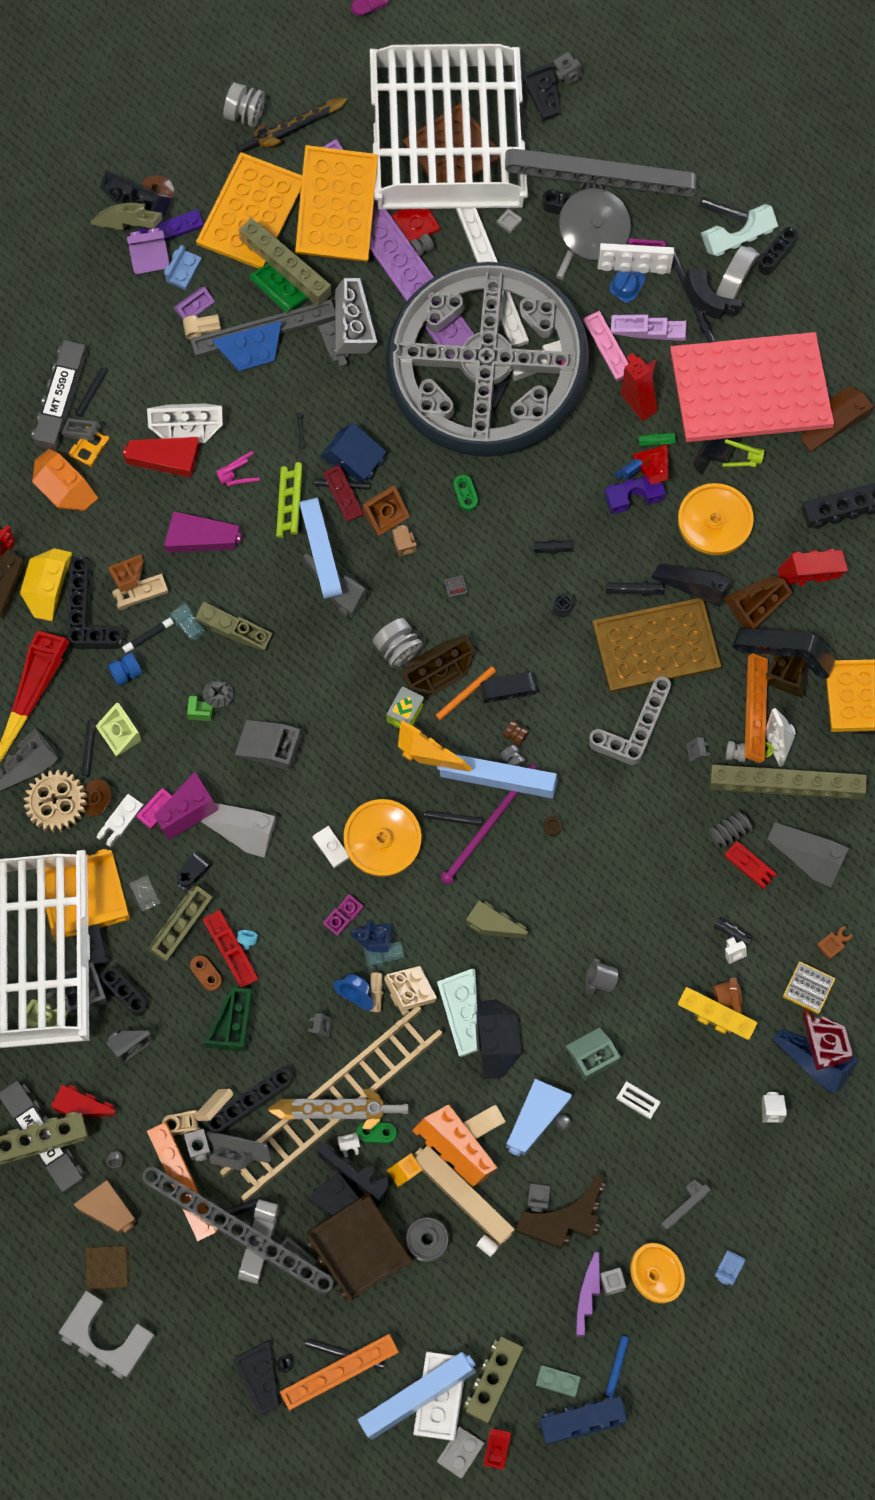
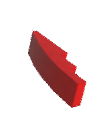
[202,910,258,988]

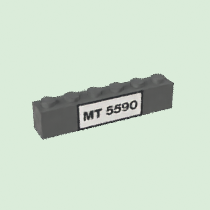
[32,340,87,451]
[0,1081,85,1195]

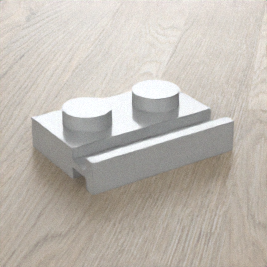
[437,1427,484,1479]

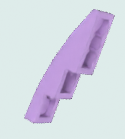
[611,315,687,341]

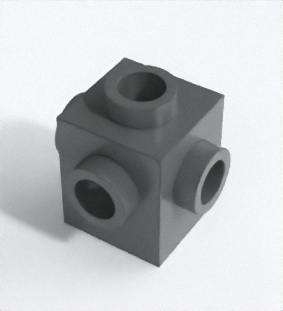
[553,52,582,85]

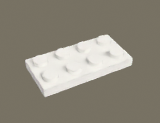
[598,243,674,274]
[413,1352,464,1441]

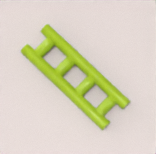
[276,462,302,538]

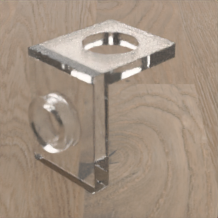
[129,875,160,911]

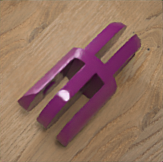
[351,0,389,16]

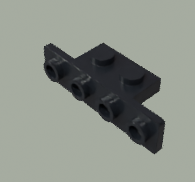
[693,437,741,474]

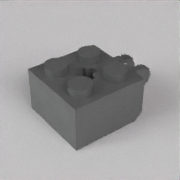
[46,962,108,1017]

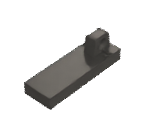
[660,1180,711,1232]

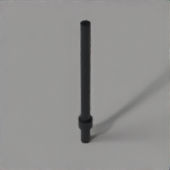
[672,250,716,343]

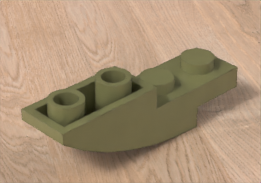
[91,203,162,230]
[194,602,272,650]

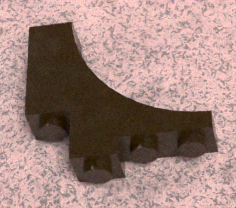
[516,1174,606,1249]

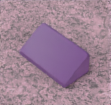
[173,287,215,319]

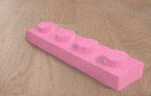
[583,311,628,382]

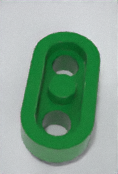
[454,475,478,511]
[357,1122,396,1144]

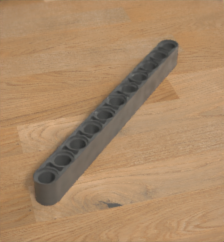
[505,148,696,196]
[142,1167,333,1295]

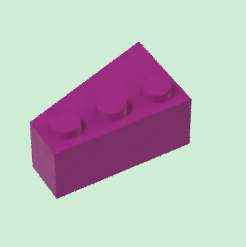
[154,772,218,840]

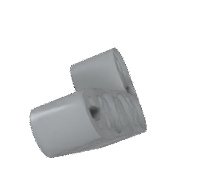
[238,1200,280,1284]

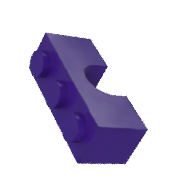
[604,476,665,515]

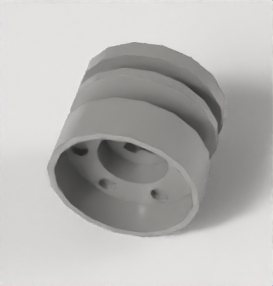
[223,82,265,128]
[373,618,423,668]

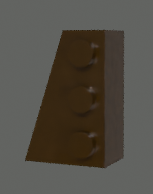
[765,629,809,698]

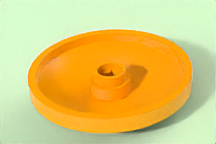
[678,483,753,555]
[344,799,421,877]

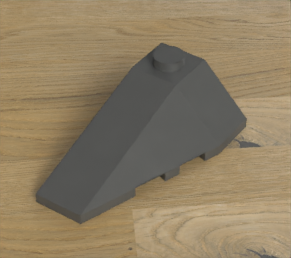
[0,728,58,791]
[767,822,849,888]

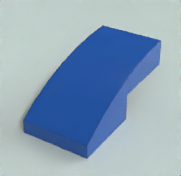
[615,459,642,480]

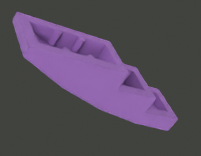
[576,1253,600,1337]

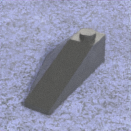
[304,553,366,619]

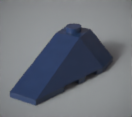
[773,1029,859,1093]

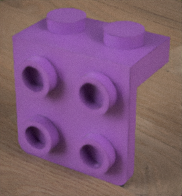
[127,228,169,274]

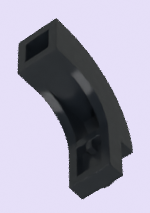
[684,267,742,319]

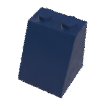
[320,423,386,482]

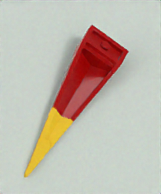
[0,630,69,762]

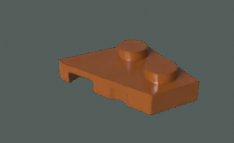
[108,554,144,593]

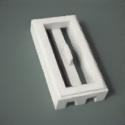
[616,1081,660,1119]

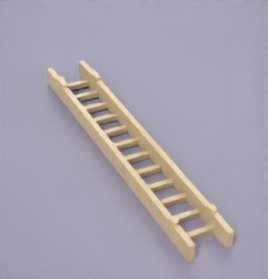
[220,1007,442,1203]

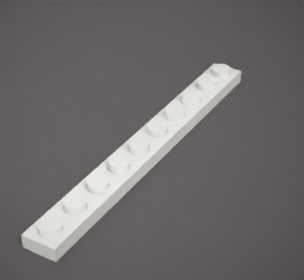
[455,208,529,348]

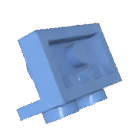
[164,245,202,290]

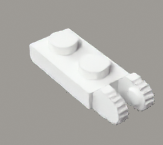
[97,794,144,847]

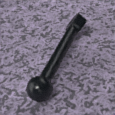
[296,413,306,449]

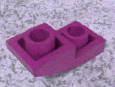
[323,894,365,936]

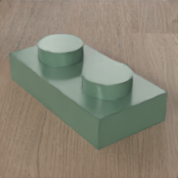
[536,1365,581,1397]

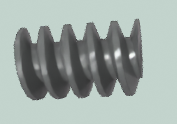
[708,812,753,849]

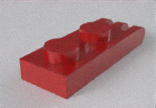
[724,841,777,889]

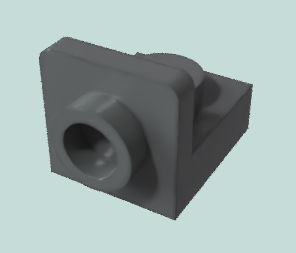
[527,1184,550,1214]

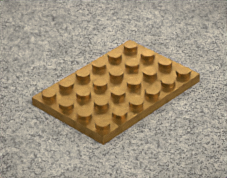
[592,598,721,693]

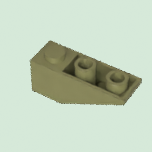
[466,901,528,939]

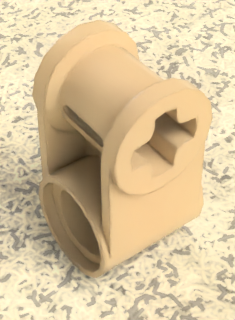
[162,1111,201,1136]

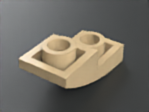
[463,1105,506,1139]

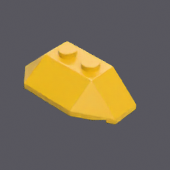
[20,548,72,622]

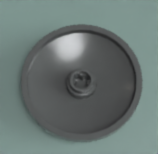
[558,188,631,261]

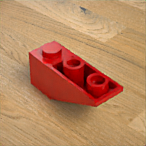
[51,1085,117,1118]

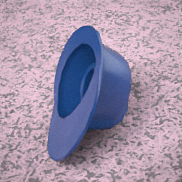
[610,271,645,302]
[333,974,374,1011]

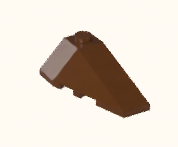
[800,386,873,452]

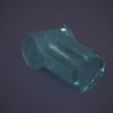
[169,603,205,641]
[363,941,404,968]

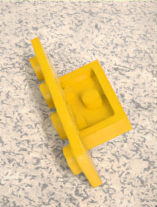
[678,988,757,1040]

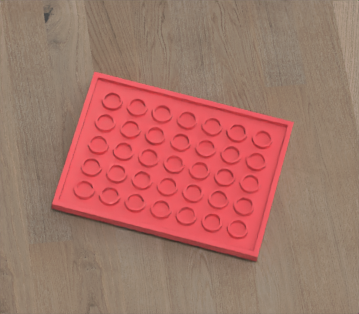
[670,332,834,442]

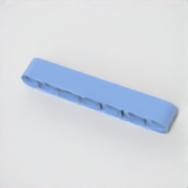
[300,497,342,599]

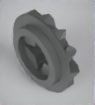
[203,679,233,708]

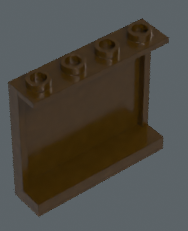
[306,1192,413,1303]

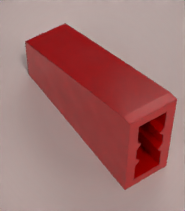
[621,357,657,422]
[123,437,200,478]

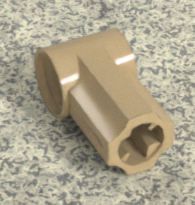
[183,315,221,340]

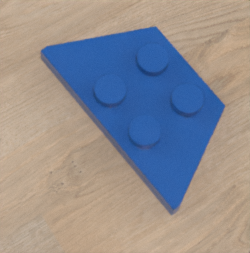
[212,321,281,371]

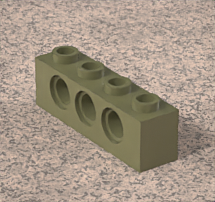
[147,886,212,961]
[464,1337,523,1424]

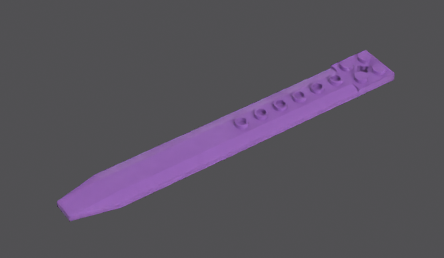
[324,140,474,370]

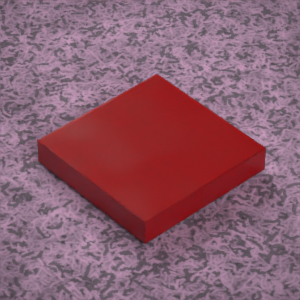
[392,209,440,243]

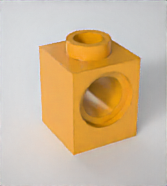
[387,1153,423,1187]

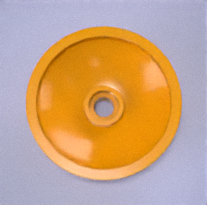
[630,1243,685,1303]

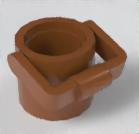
[713,977,742,1014]

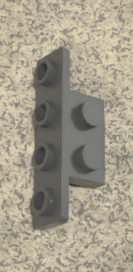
[205,1131,271,1170]

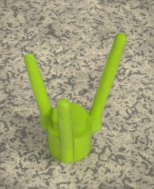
[722,440,764,467]

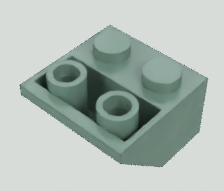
[565,1028,621,1081]

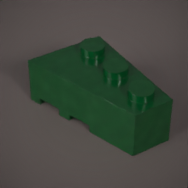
[204,987,253,1052]

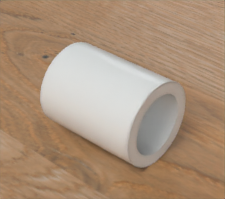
[476,1235,499,1257]

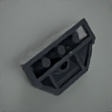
[477,1000,521,1079]

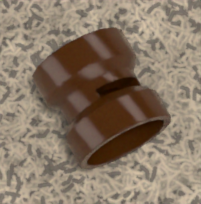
[503,720,529,746]

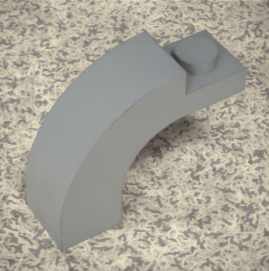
[716,246,760,299]

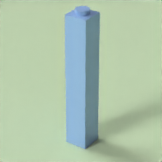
[437,754,557,798]
[358,1352,476,1440]

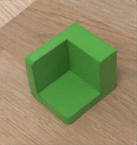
[187,696,213,721]

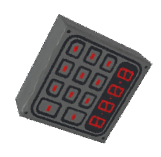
[444,575,467,599]

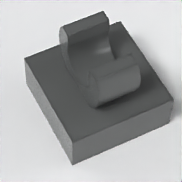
[686,737,710,762]
[308,1013,332,1038]

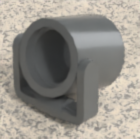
[585,959,618,995]

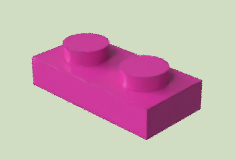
[136,788,172,830]

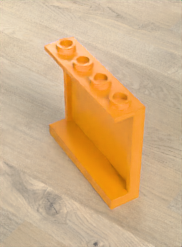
[36,849,130,941]

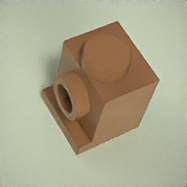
[392,525,417,556]

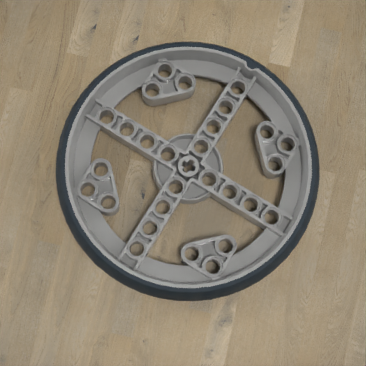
[386,262,589,456]

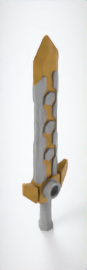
[268,1089,408,1129]

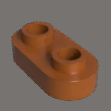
[190,956,222,992]

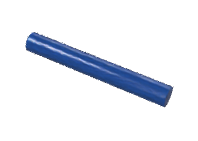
[605,1336,629,1397]

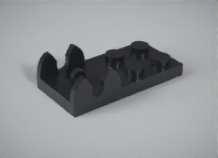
[316,1143,388,1206]

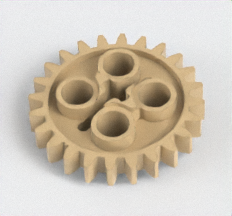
[24,770,87,833]

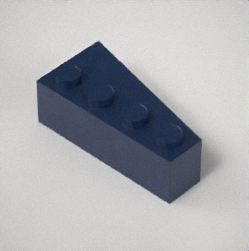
[539,1396,627,1445]

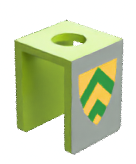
[386,687,424,728]

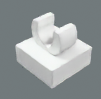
[725,937,747,964]
[337,1133,360,1157]

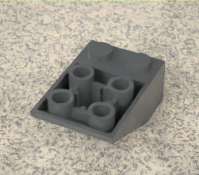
[235,720,301,771]

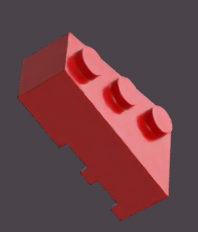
[777,549,848,586]

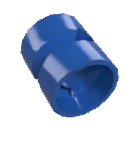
[107,653,142,686]

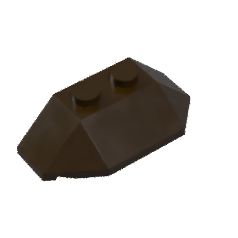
[401,635,475,695]

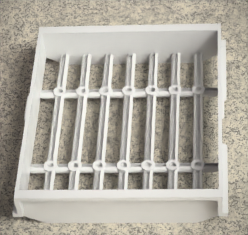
[370,44,527,209]
[0,850,90,1048]

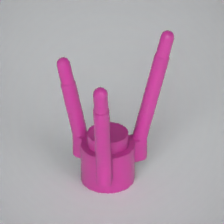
[216,451,260,486]

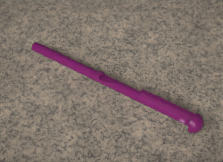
[441,764,537,884]

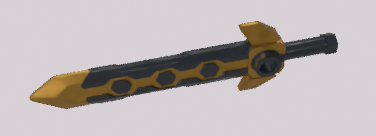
[235,98,347,154]

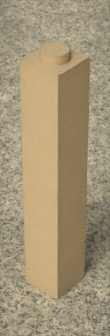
[414,1145,515,1246]

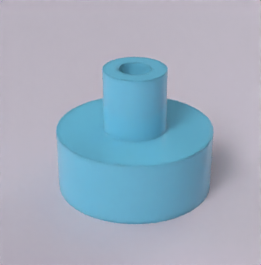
[237,930,257,950]

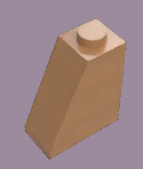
[74,1180,136,1234]

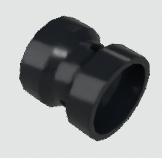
[553,594,573,618]

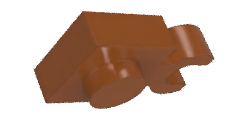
[817,926,853,960]

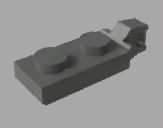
[318,320,349,370]

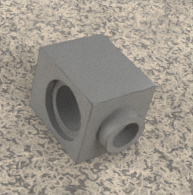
[184,1129,211,1162]
[600,1268,626,1296]

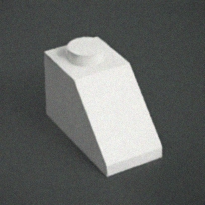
[762,1092,787,1123]

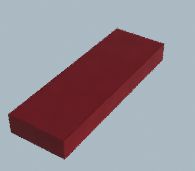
[323,465,364,523]

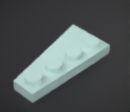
[437,969,479,1057]

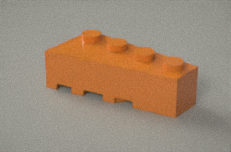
[412,1105,497,1187]

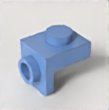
[715,1250,746,1285]

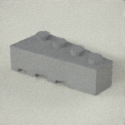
[335,278,377,354]

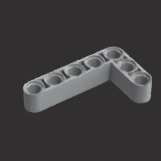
[589,676,671,765]

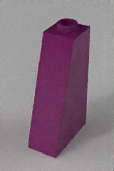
[164,512,242,553]

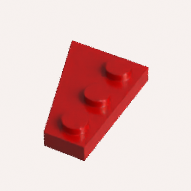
[632,444,668,485]

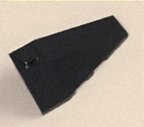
[100,171,171,230]
[651,564,735,607]

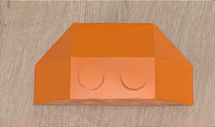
[32,449,98,511]

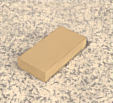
[194,1089,233,1121]

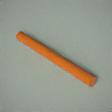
[435,666,496,721]

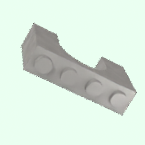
[59,1291,155,1379]

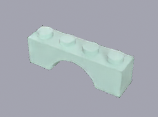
[701,204,778,256]

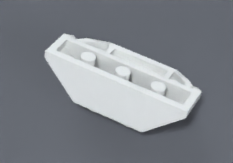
[147,404,223,443]

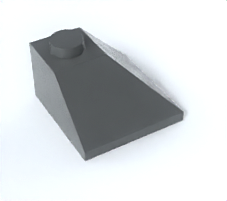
[106,1031,153,1065]

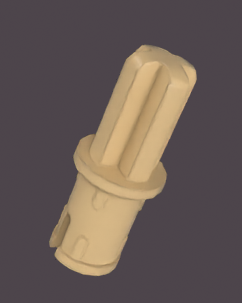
[368,972,384,1012]

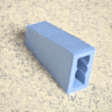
[506,1079,572,1156]

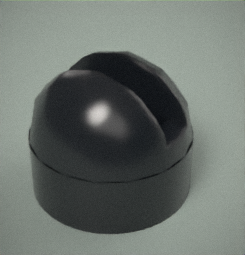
[277,1356,293,1373]

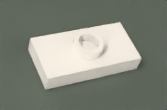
[312,826,349,869]

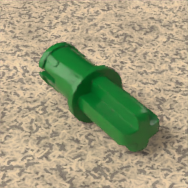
[638,432,676,447]

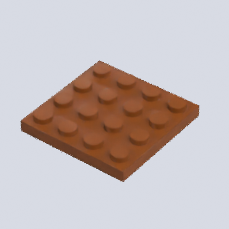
[402,103,501,183]

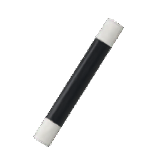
[122,618,174,653]

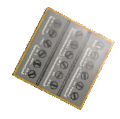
[783,961,835,1014]

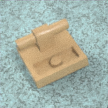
[384,966,437,1016]

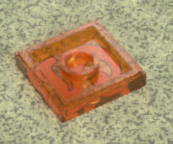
[86,1246,128,1290]

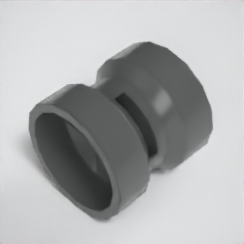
[410,233,434,257]
[500,745,526,767]

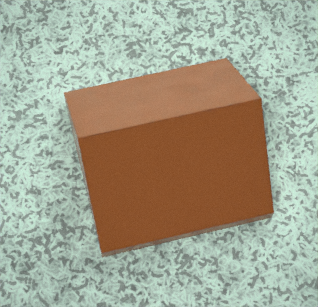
[362,485,410,536]

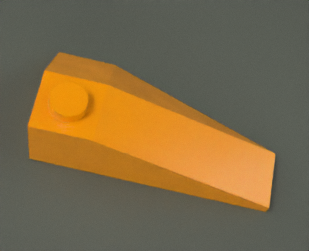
[398,720,472,772]

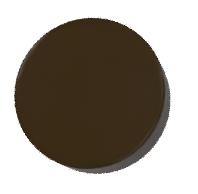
[543,816,563,836]

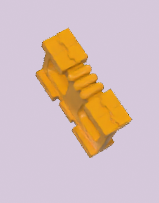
[69,427,109,467]

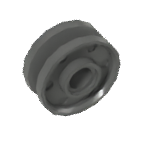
[406,1217,448,1262]

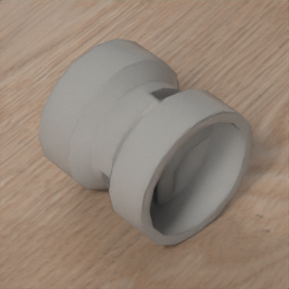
[726,741,746,762]

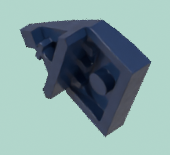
[350,920,393,952]

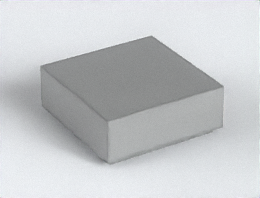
[497,209,522,234]

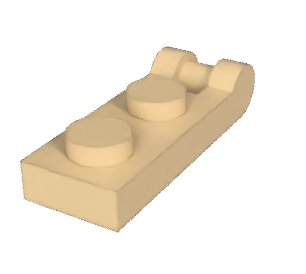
[112,574,168,610]

